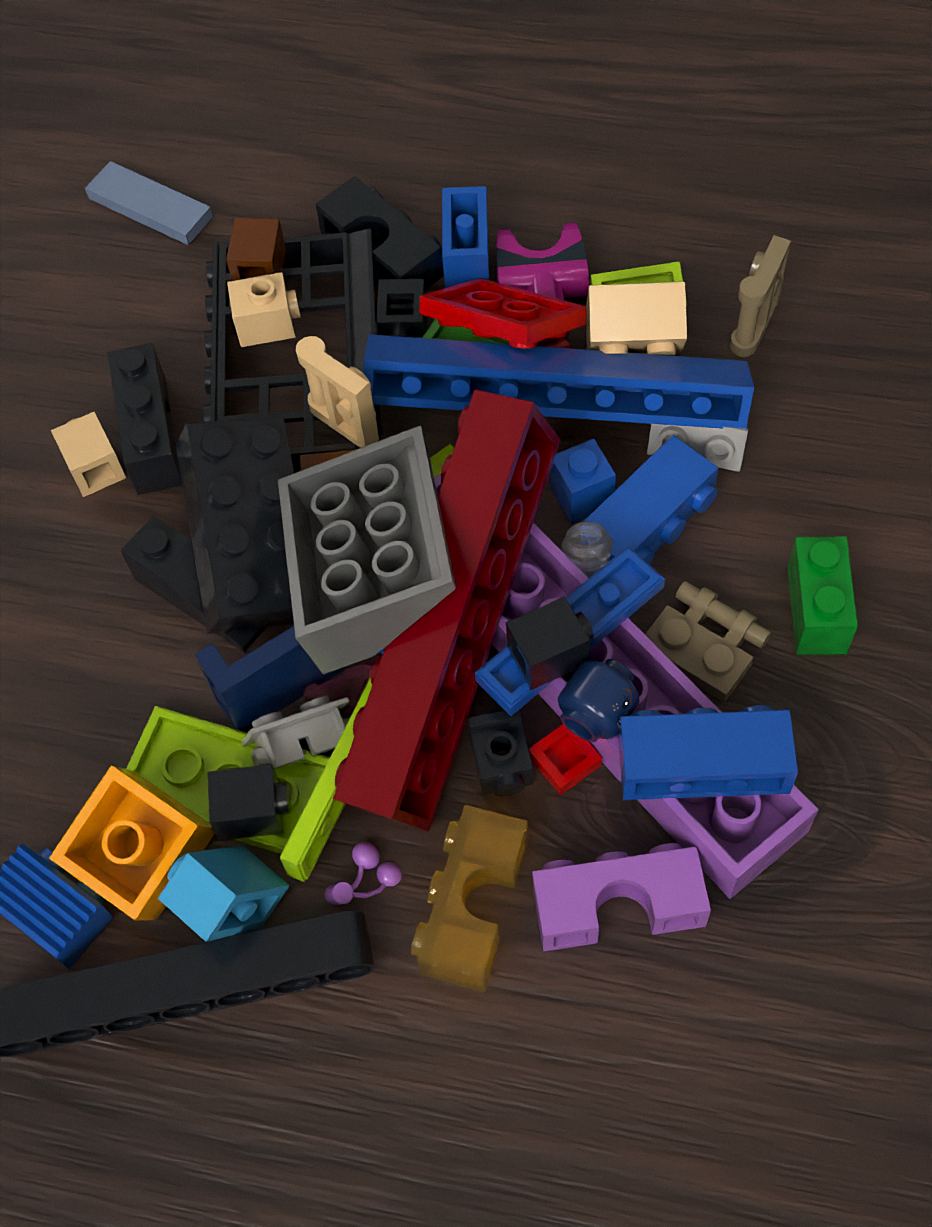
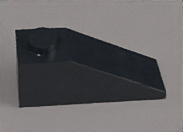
[120,516,266,653]

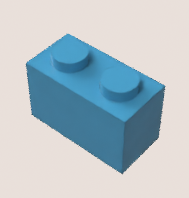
[158,846,290,942]

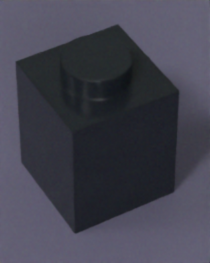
[506,596,594,690]
[208,764,291,841]

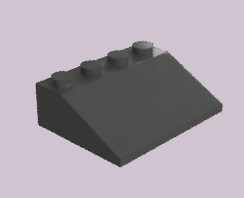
[278,425,456,674]

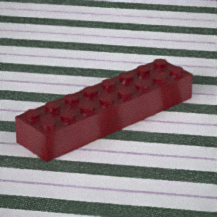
[333,390,561,832]

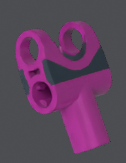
[496,222,589,345]

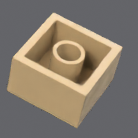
[586,282,687,356]

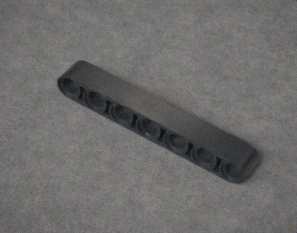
[0,911,375,1057]

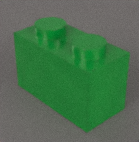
[787,536,858,655]

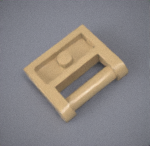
[296,336,379,448]

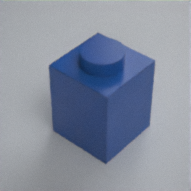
[550,439,616,524]

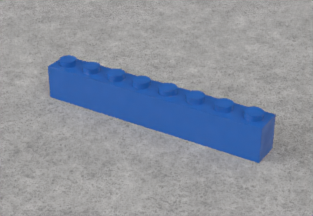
[363,334,754,429]

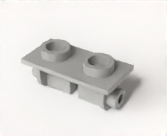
[647,424,748,472]
[241,696,350,770]

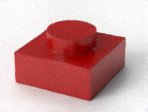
[528,724,602,796]

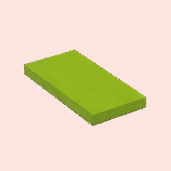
[126,706,330,854]

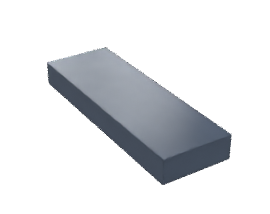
[85,161,213,245]

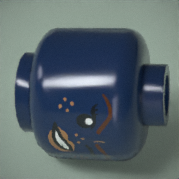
[558,659,640,742]

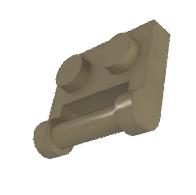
[730,235,791,357]

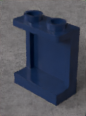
[194,626,342,732]

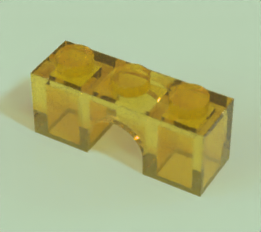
[411,805,528,993]

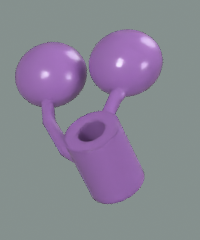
[325,842,402,906]

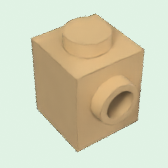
[227,272,301,347]

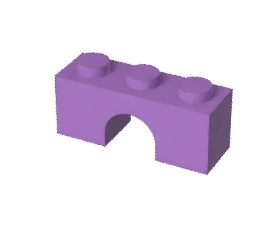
[532,843,711,952]

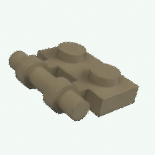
[645,581,772,703]

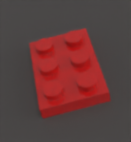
[419,278,587,349]

